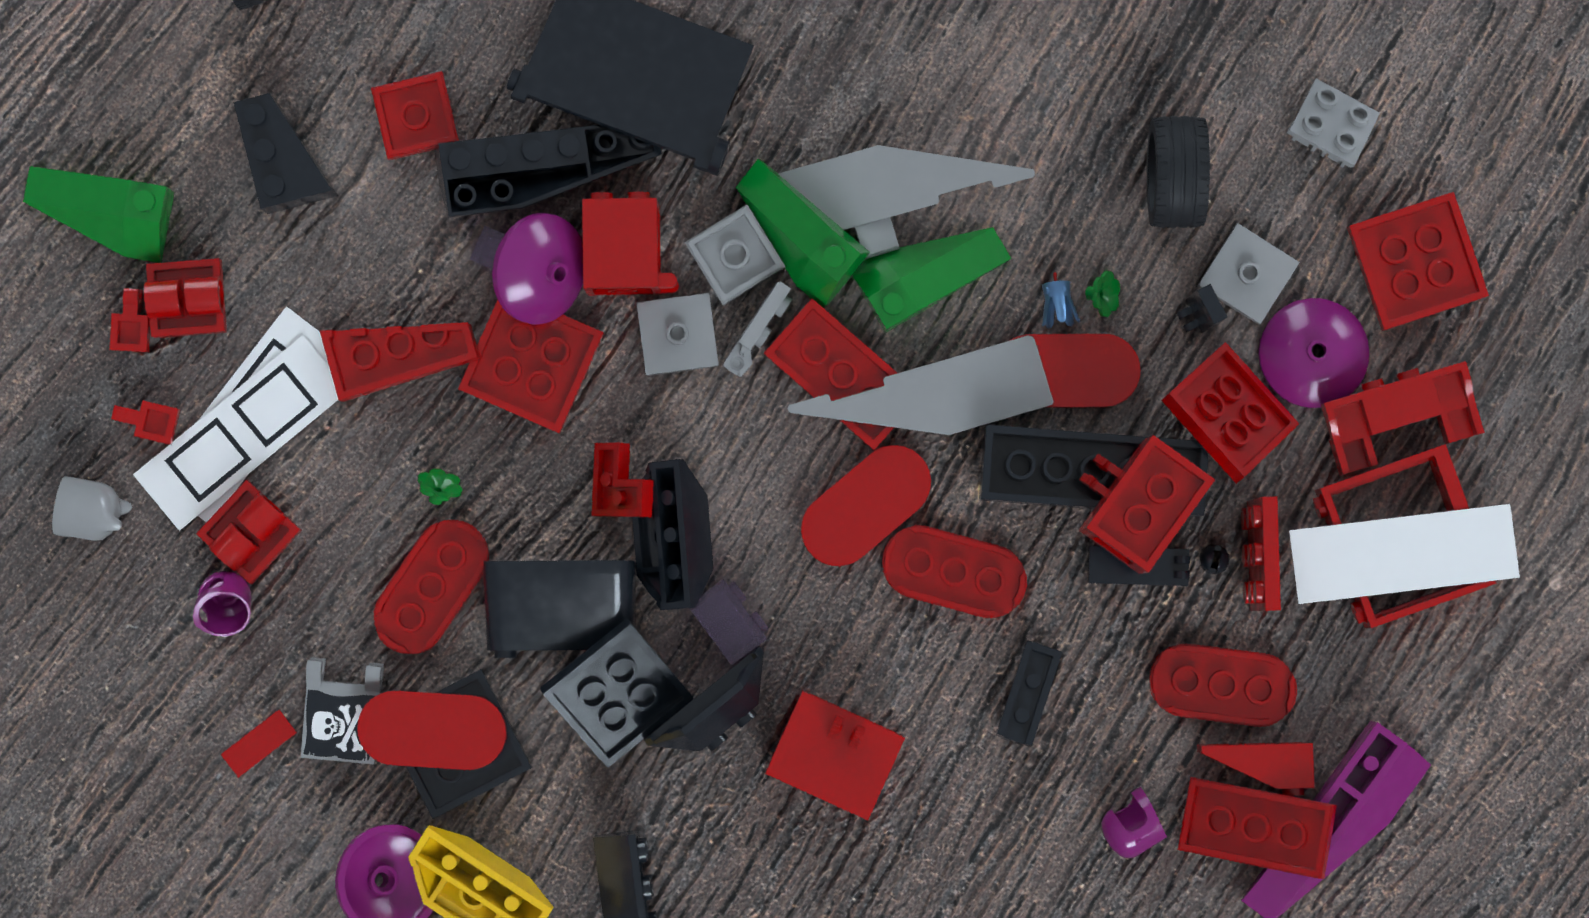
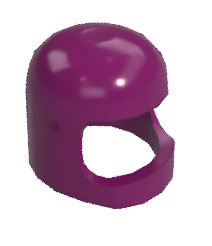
[193,571,252,637]
[1101,787,1167,858]

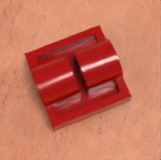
[144,258,227,338]
[196,480,302,584]

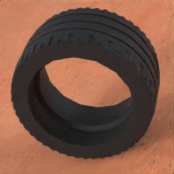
[1147,116,1210,228]

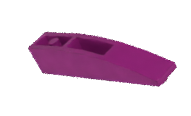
[1241,721,1431,918]

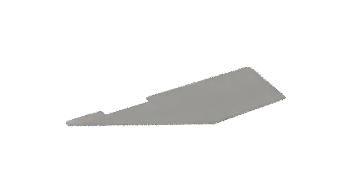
[778,145,1035,230]
[788,336,1053,435]

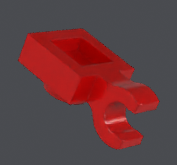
[109,288,150,352]
[111,400,180,445]

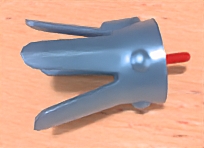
[1042,272,1080,329]

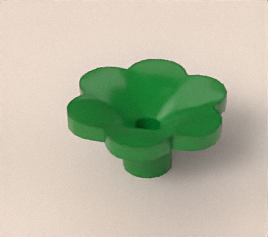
[1085,270,1120,317]
[417,468,462,505]

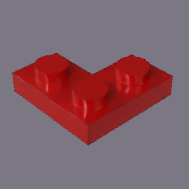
[591,442,654,517]

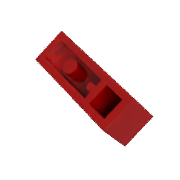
[1197,742,1314,796]

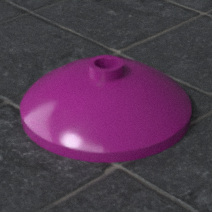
[492,213,583,324]
[1258,298,1369,408]
[335,824,433,918]

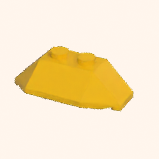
[408,825,554,918]

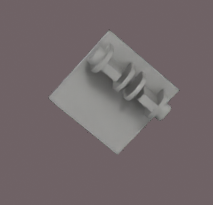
[1287,78,1380,168]

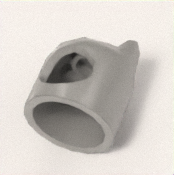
[52,476,132,541]

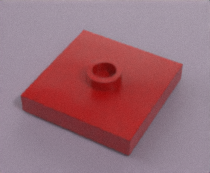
[371,71,459,160]

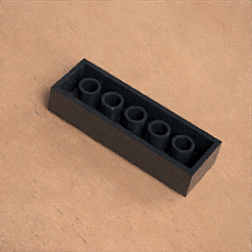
[979,425,1209,517]

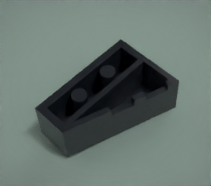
[233,93,338,214]

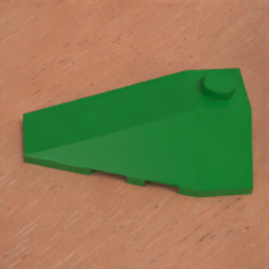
[736,159,870,309]
[23,166,175,263]
[852,227,1012,333]

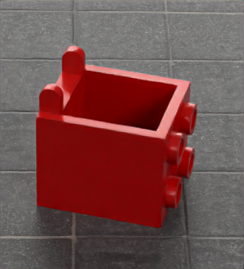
[582,192,679,296]

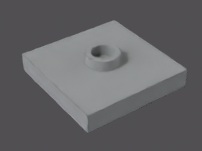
[684,205,785,306]
[1197,223,1300,325]
[636,293,719,376]

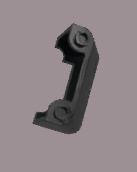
[483,560,636,658]

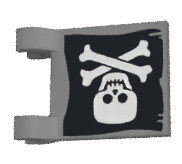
[301,657,384,764]

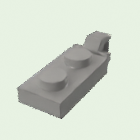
[722,281,792,377]

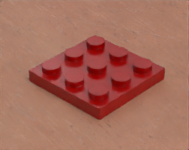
[1347,192,1489,331]
[458,300,604,434]
[1161,342,1299,484]
[1241,496,1281,611]

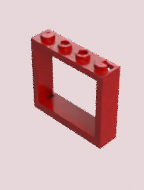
[1313,444,1497,628]

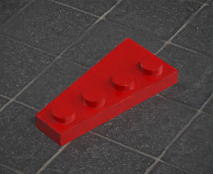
[320,322,481,402]

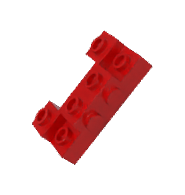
[1320,361,1485,476]

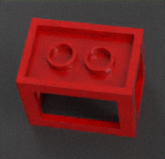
[1079,435,1216,574]
[765,690,905,820]

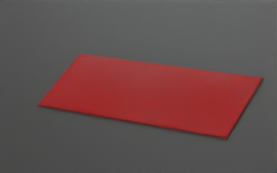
[221,710,297,778]

